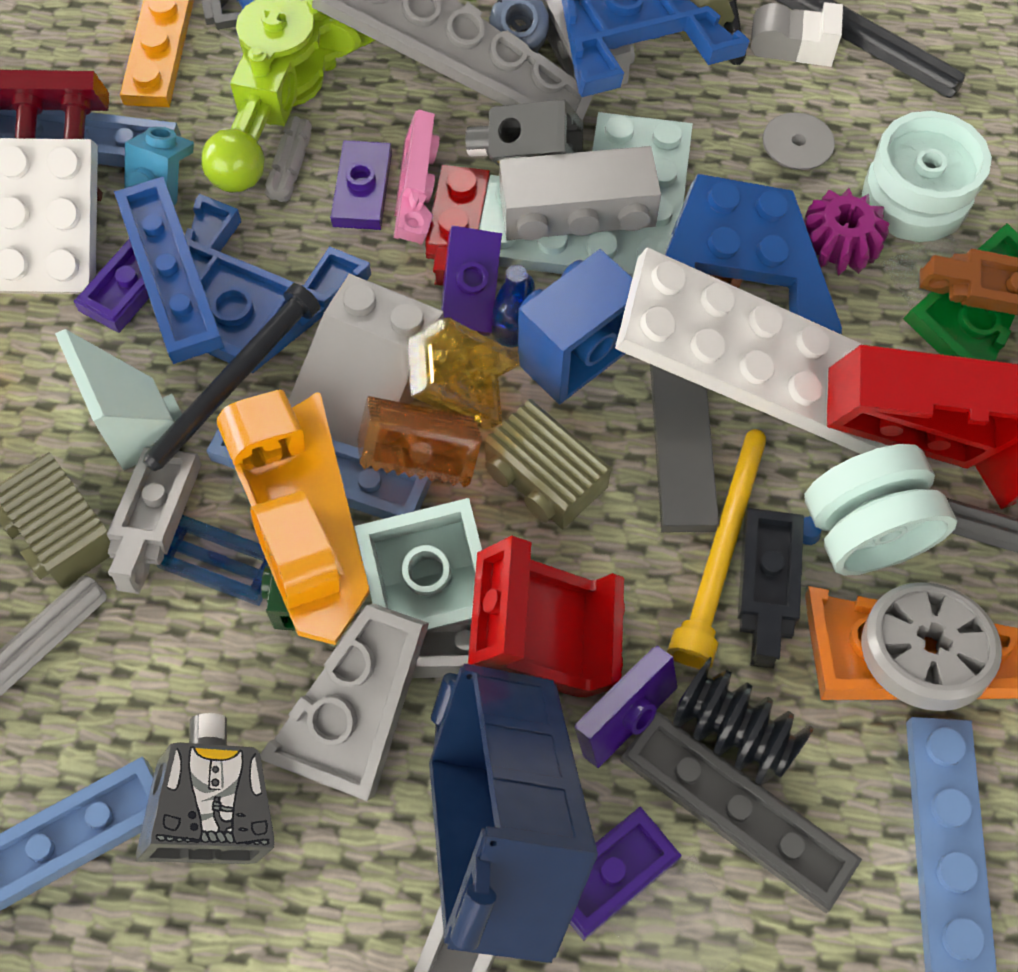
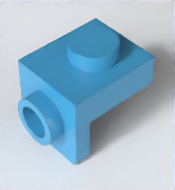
[124,126,194,206]

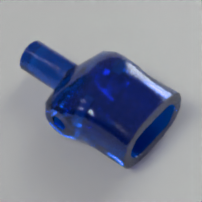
[492,265,535,348]

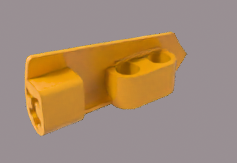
[217,390,369,645]

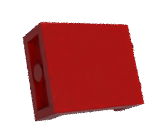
[468,535,625,698]

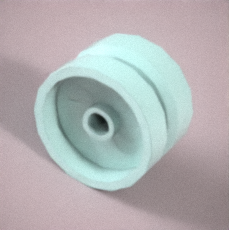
[861,111,992,242]
[804,444,957,576]

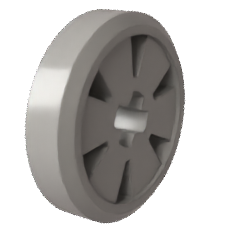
[861,582,1002,711]

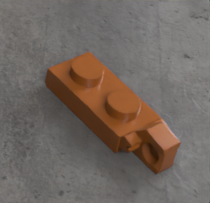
[919,248,1018,315]

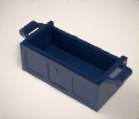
[429,663,598,963]

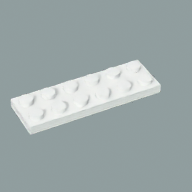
[615,247,889,454]

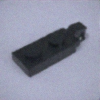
[737,508,804,669]

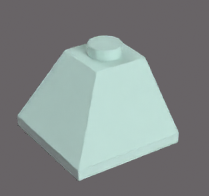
[55,329,182,471]

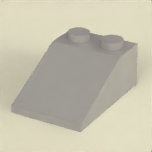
[289,273,446,455]

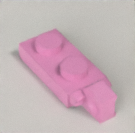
[394,109,440,245]

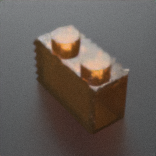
[357,396,482,488]

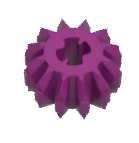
[804,188,889,276]

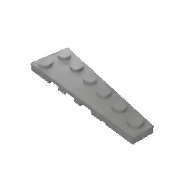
[312,0,593,120]

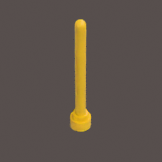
[667,429,766,670]

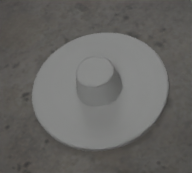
[762,112,835,170]

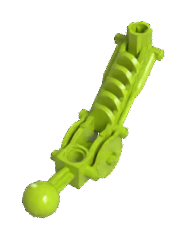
[201,0,477,193]

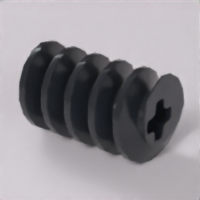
[673,657,814,786]

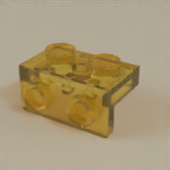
[408,318,520,429]

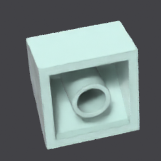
[355,498,482,630]

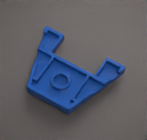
[562,0,750,97]
[664,174,842,334]
[185,193,371,373]

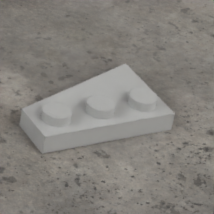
[260,604,429,801]

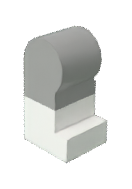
[751,2,843,67]

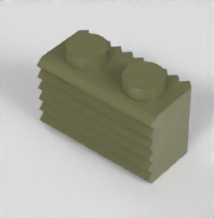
[485,399,611,530]
[0,452,110,588]

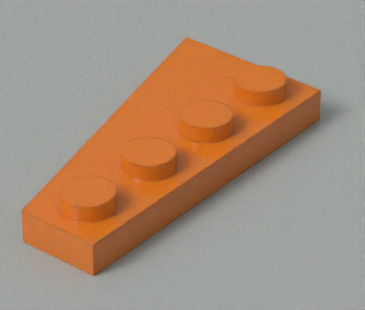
[805,586,1018,700]

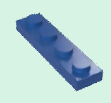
[114,177,224,364]

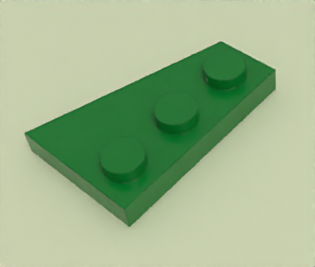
[903,223,1018,361]

